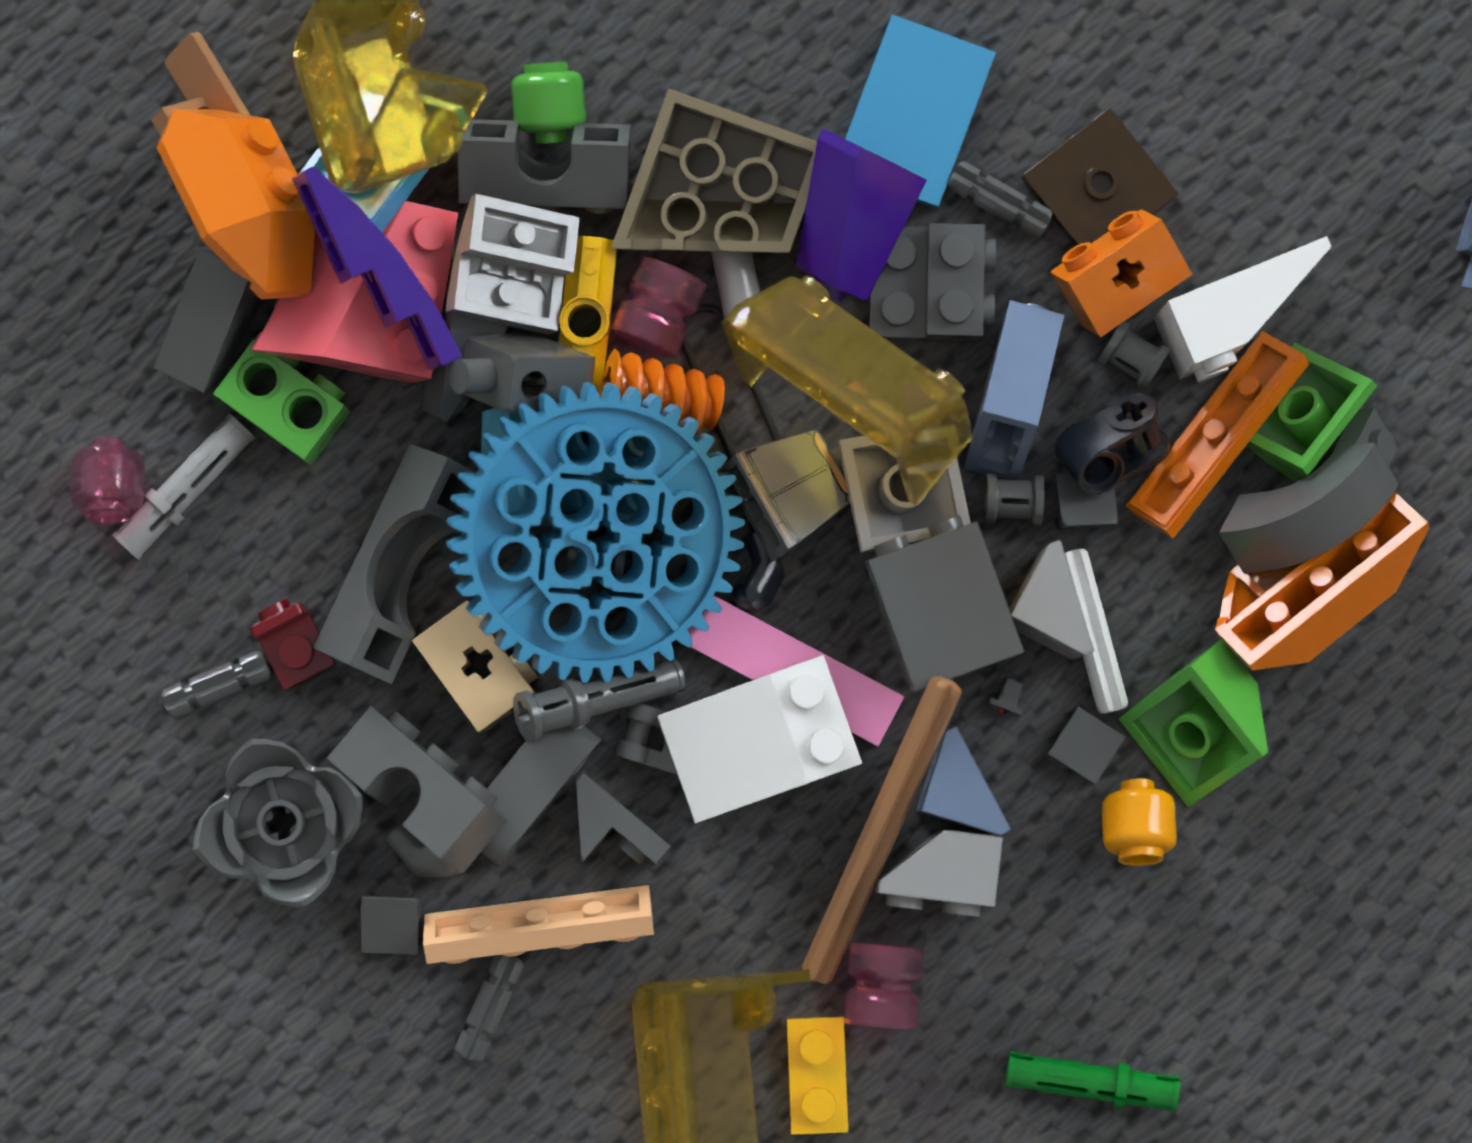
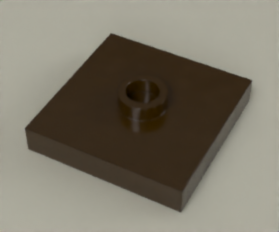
[1021,107,1179,246]

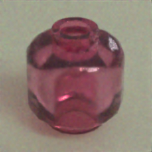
[71,437,145,525]

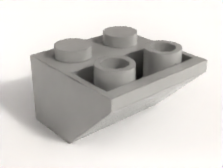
[874,830,1003,917]

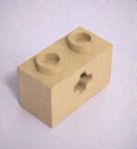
[412,601,538,734]

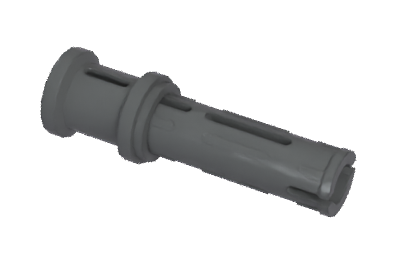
[513,659,686,742]

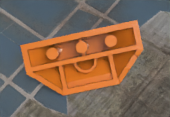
[156,109,315,299]
[1215,492,1430,671]

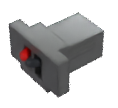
[988,678,1023,718]

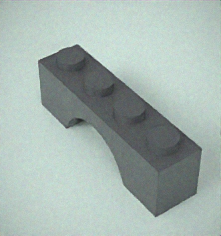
[313,444,476,685]

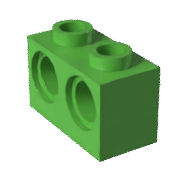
[213,339,351,466]

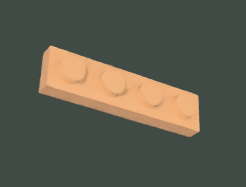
[423,885,654,964]

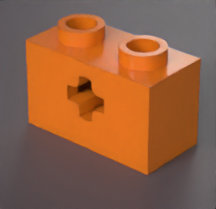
[1050,209,1193,338]

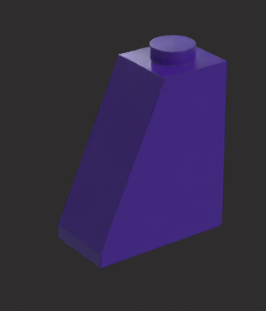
[796,128,927,301]

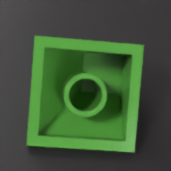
[1118,639,1268,807]

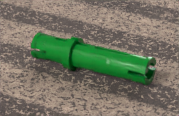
[1005,1051,1180,1113]

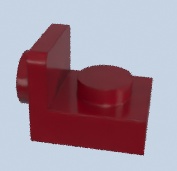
[249,599,337,691]

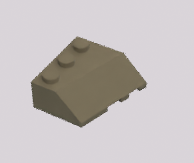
[611,88,817,253]

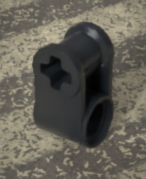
[1055,393,1171,495]

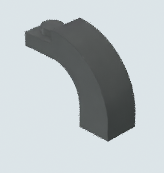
[1219,407,1399,574]

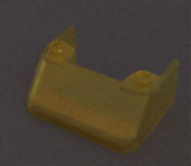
[294,0,487,194]
[722,275,973,505]
[632,970,810,1143]

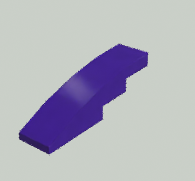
[292,166,463,370]

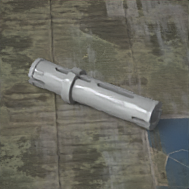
[112,413,255,560]

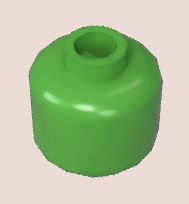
[511,62,586,143]

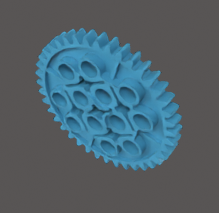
[446,382,745,683]

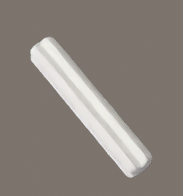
[1064,549,1128,714]

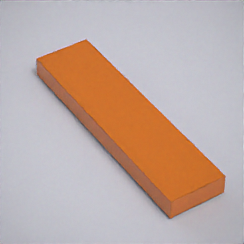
[1126,331,1310,539]

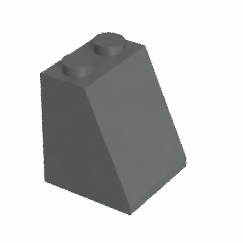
[865,515,1024,691]

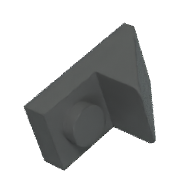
[576,773,672,865]

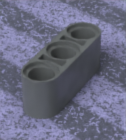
[480,726,602,867]

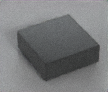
[1046,706,1126,785]

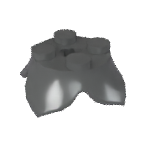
[193,739,363,907]

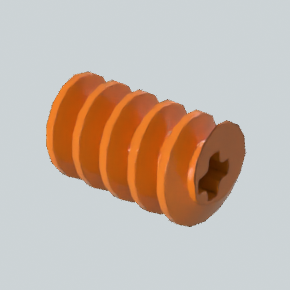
[599,349,725,437]

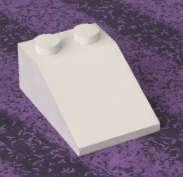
[1154,236,1331,383]
[657,655,863,823]

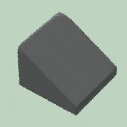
[1055,473,1118,530]
[361,896,421,955]

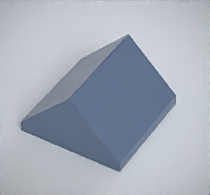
[916,727,1011,835]

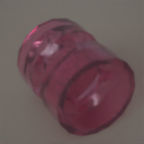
[610,257,707,359]
[844,942,923,1029]

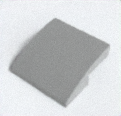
[445,194,580,335]

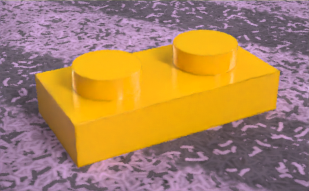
[787,1016,848,1135]

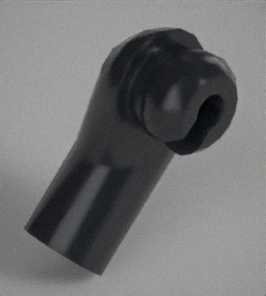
[733,532,785,612]

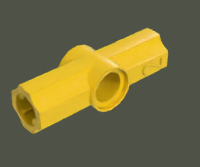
[559,236,617,394]

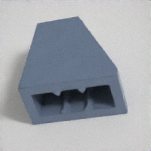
[963,300,1064,480]

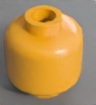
[1102,779,1177,866]

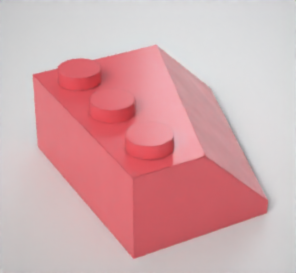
[250,201,458,383]

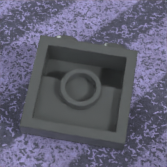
[869,223,996,342]

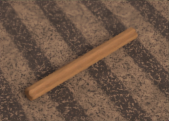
[802,676,962,984]

